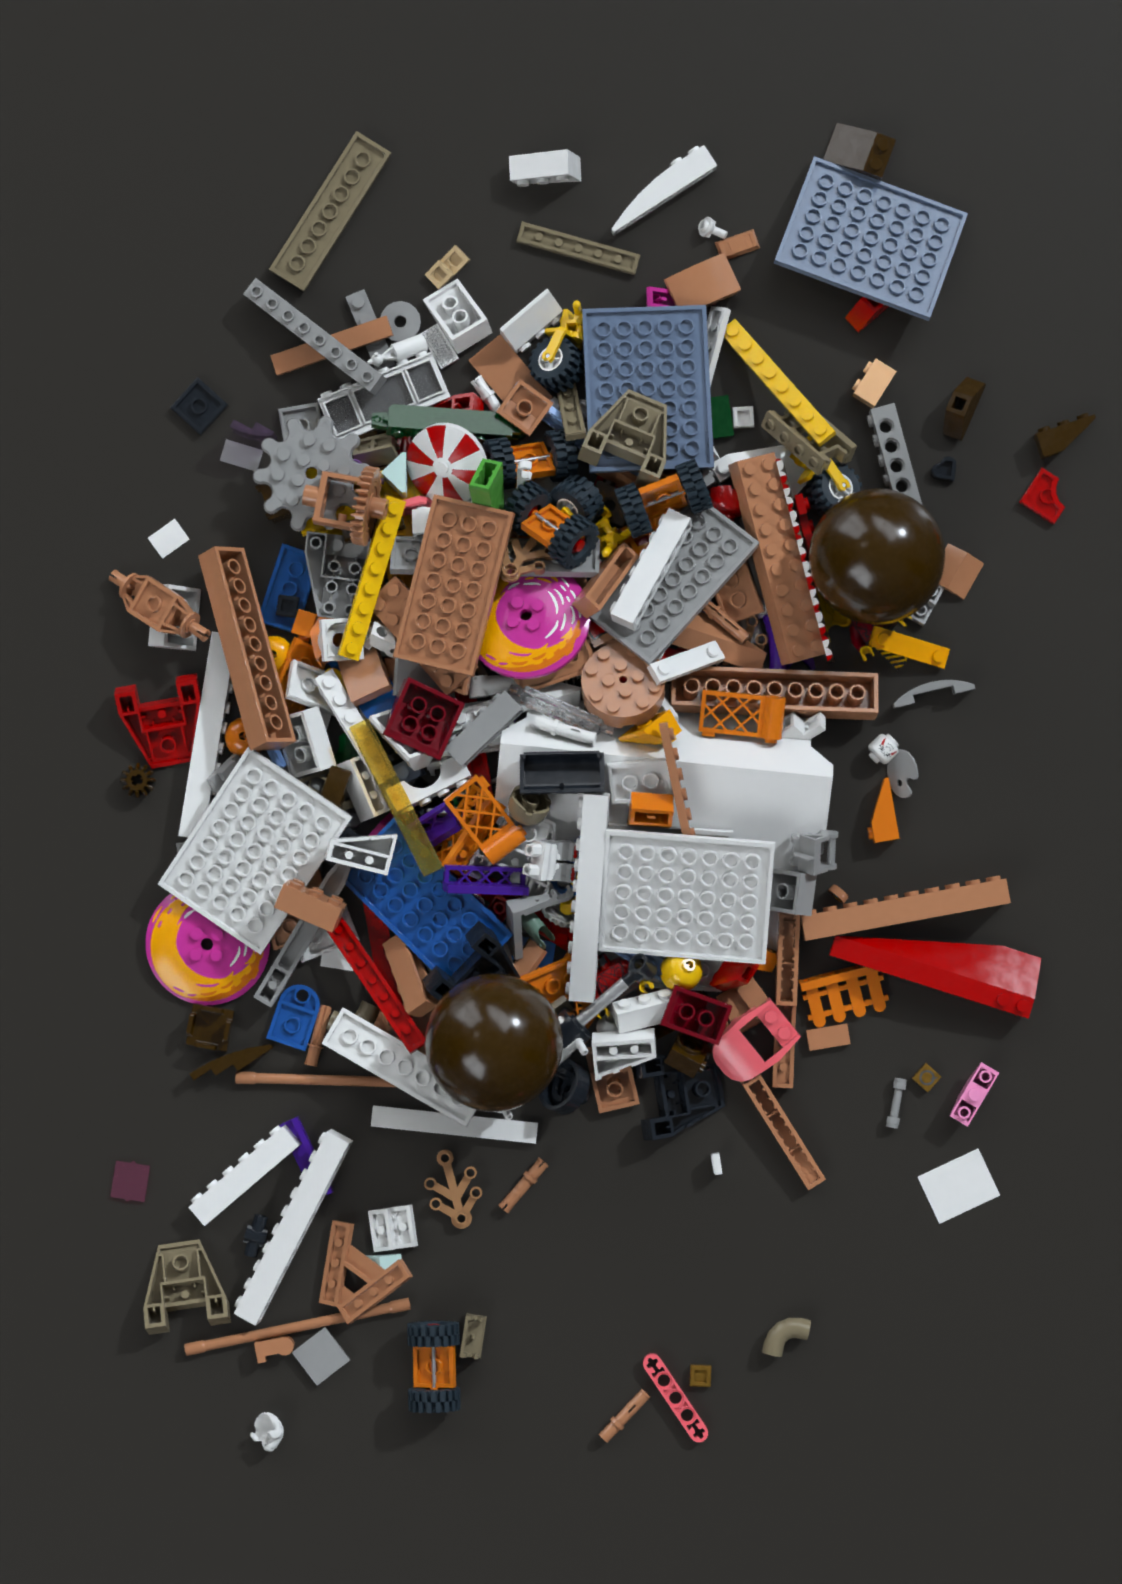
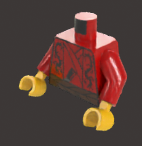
[594,953,654,1019]

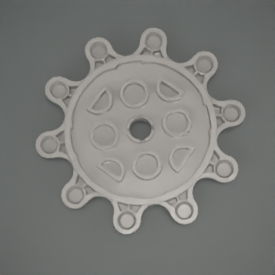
[253,416,369,532]

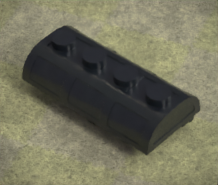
[520,751,605,795]

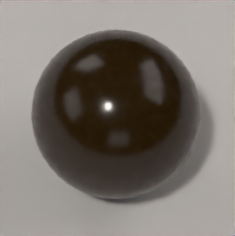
[809,488,946,625]
[425,974,563,1112]

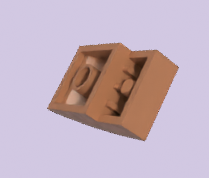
[664,253,741,308]
[338,647,393,707]
[586,1046,640,1114]

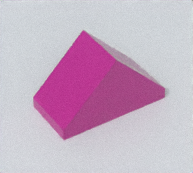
[646,286,675,307]

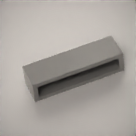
[445,690,525,768]

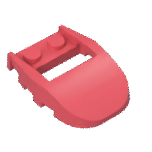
[712,997,801,1082]

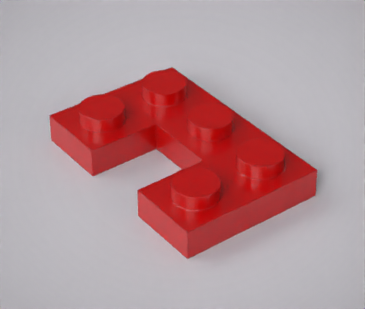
[793,493,815,558]

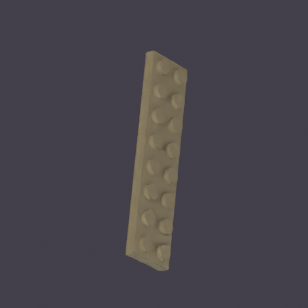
[269,131,391,292]

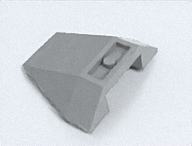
[304,531,372,619]

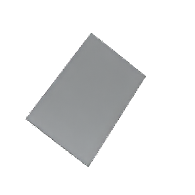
[220,439,263,471]

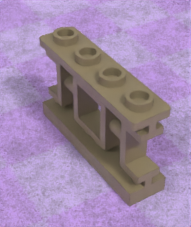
[761,409,857,475]

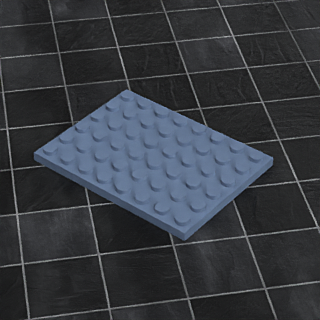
[774,156,968,321]
[582,305,714,473]

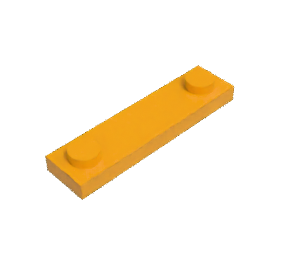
[868,626,950,669]

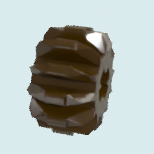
[120,763,156,798]

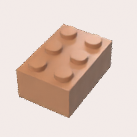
[274,878,347,932]

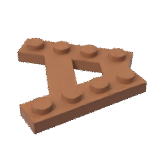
[319,1220,413,1324]

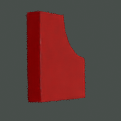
[1019,468,1065,525]

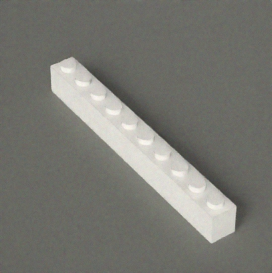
[178,631,233,837]
[565,793,610,1003]
[234,1129,353,1326]

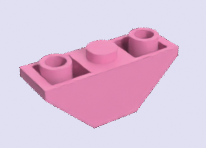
[949,1062,999,1127]

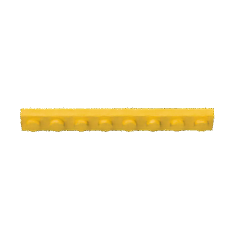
[724,319,836,447]
[337,495,406,661]

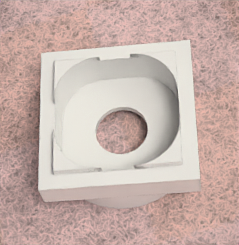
[318,618,364,662]

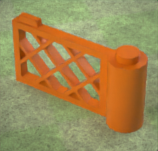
[698,689,786,743]
[443,775,527,866]

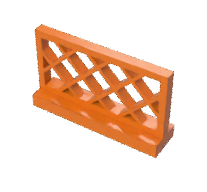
[430,784,506,876]

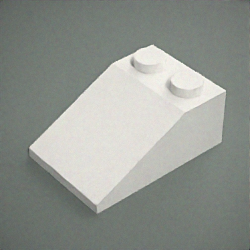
[423,278,493,354]

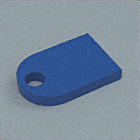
[266,985,320,1051]

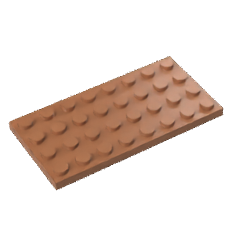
[393,494,515,677]

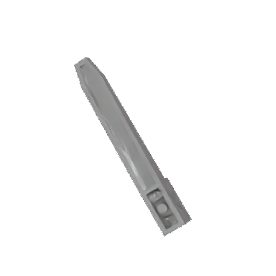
[254,863,352,1007]

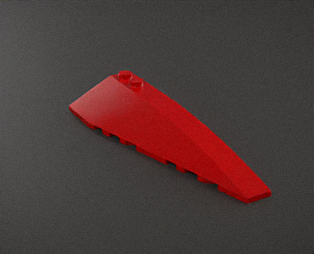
[829,935,1042,1019]

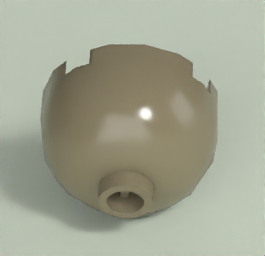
[508,785,551,826]

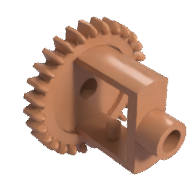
[302,466,389,546]

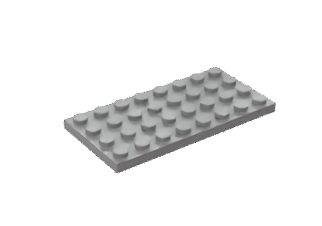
[590,504,760,665]

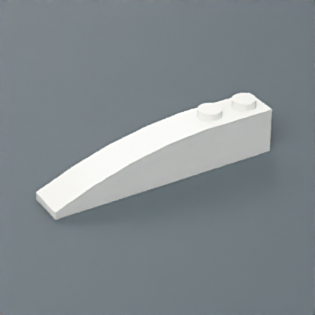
[611,145,717,236]

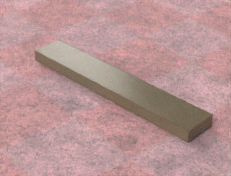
[516,221,641,276]

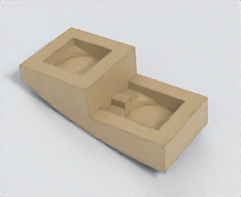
[425,245,470,289]

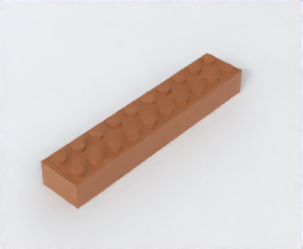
[728,452,825,666]
[198,546,296,751]
[669,666,878,720]
[800,875,1011,941]

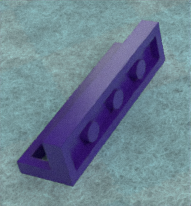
[406,802,462,850]
[442,864,529,896]
[279,1116,334,1195]

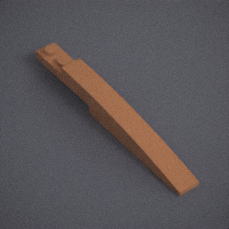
[772,912,800,1088]
[724,1022,826,1190]

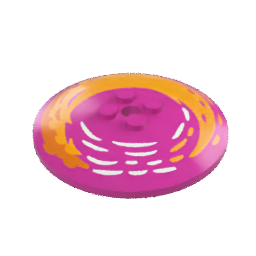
[479,576,590,679]
[146,894,270,1005]

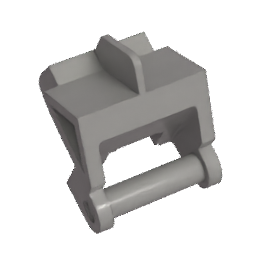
[790,830,838,876]

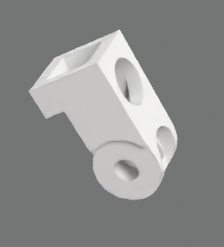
[363,621,397,658]

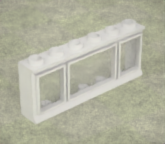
[317,351,450,439]

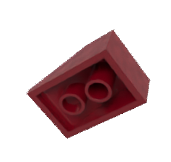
[660,985,733,1045]

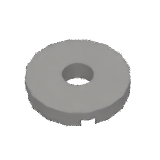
[381,301,421,342]

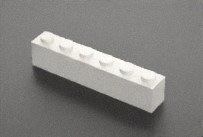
[610,508,693,631]
[188,1125,302,1226]

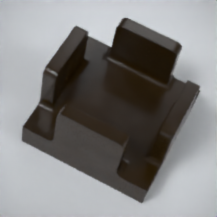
[186,1003,235,1052]

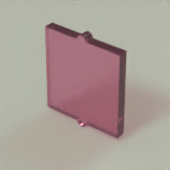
[111,1161,150,1202]

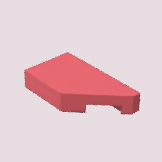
[402,496,432,516]

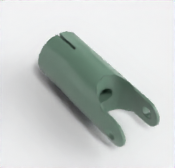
[521,913,555,949]

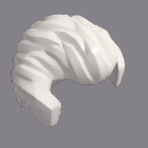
[250,1412,284,1452]

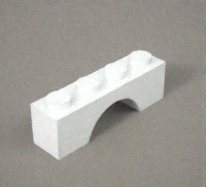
[385,757,471,816]

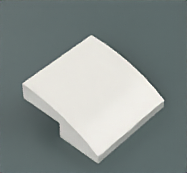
[368,1204,418,1252]

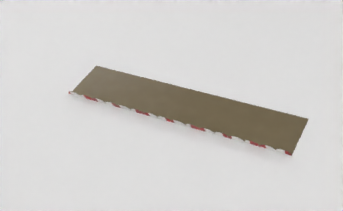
[776,459,835,662]

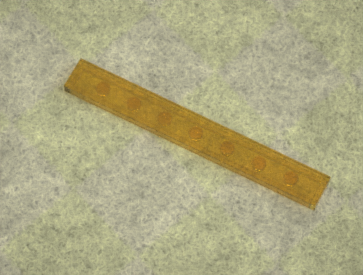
[349,719,443,877]

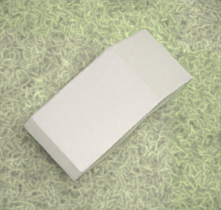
[782,712,826,740]

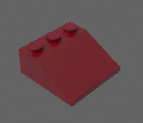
[383,677,465,761]

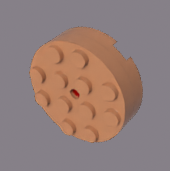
[581,642,665,728]

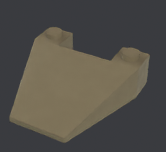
[577,389,667,486]
[143,1239,231,1335]

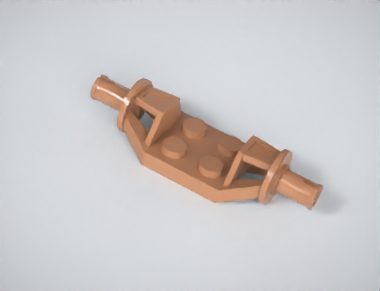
[109,570,211,642]

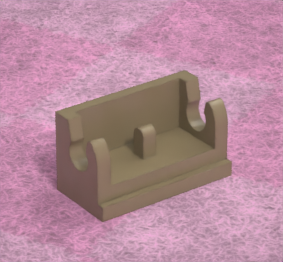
[353,433,400,467]
[460,1313,487,1359]

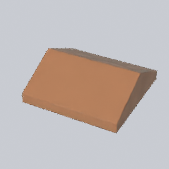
[496,379,554,437]
[939,544,984,600]

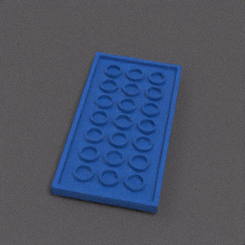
[345,816,513,976]

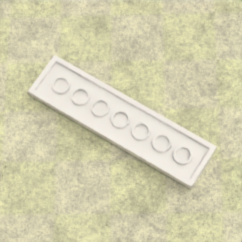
[322,1008,476,1127]

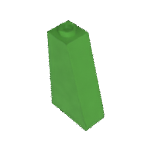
[469,458,505,510]

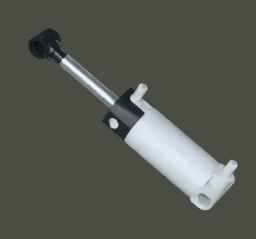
[498,953,657,1120]

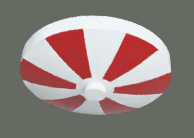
[406,423,487,501]

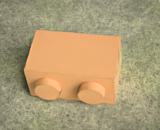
[852,359,897,409]

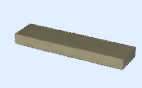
[557,382,586,441]

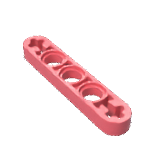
[643,1353,708,1442]

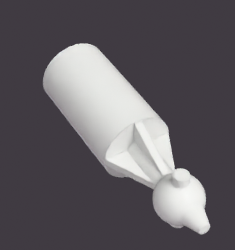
[367,334,428,367]

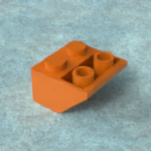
[627,792,674,828]

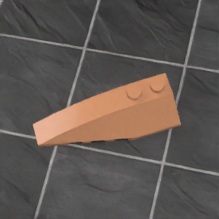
[672,611,767,668]

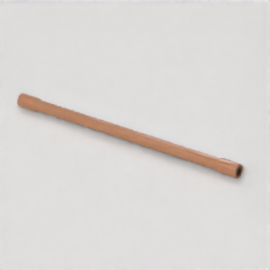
[235,1071,396,1087]
[184,1297,411,1356]

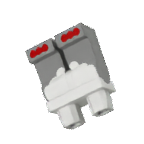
[522,840,579,883]

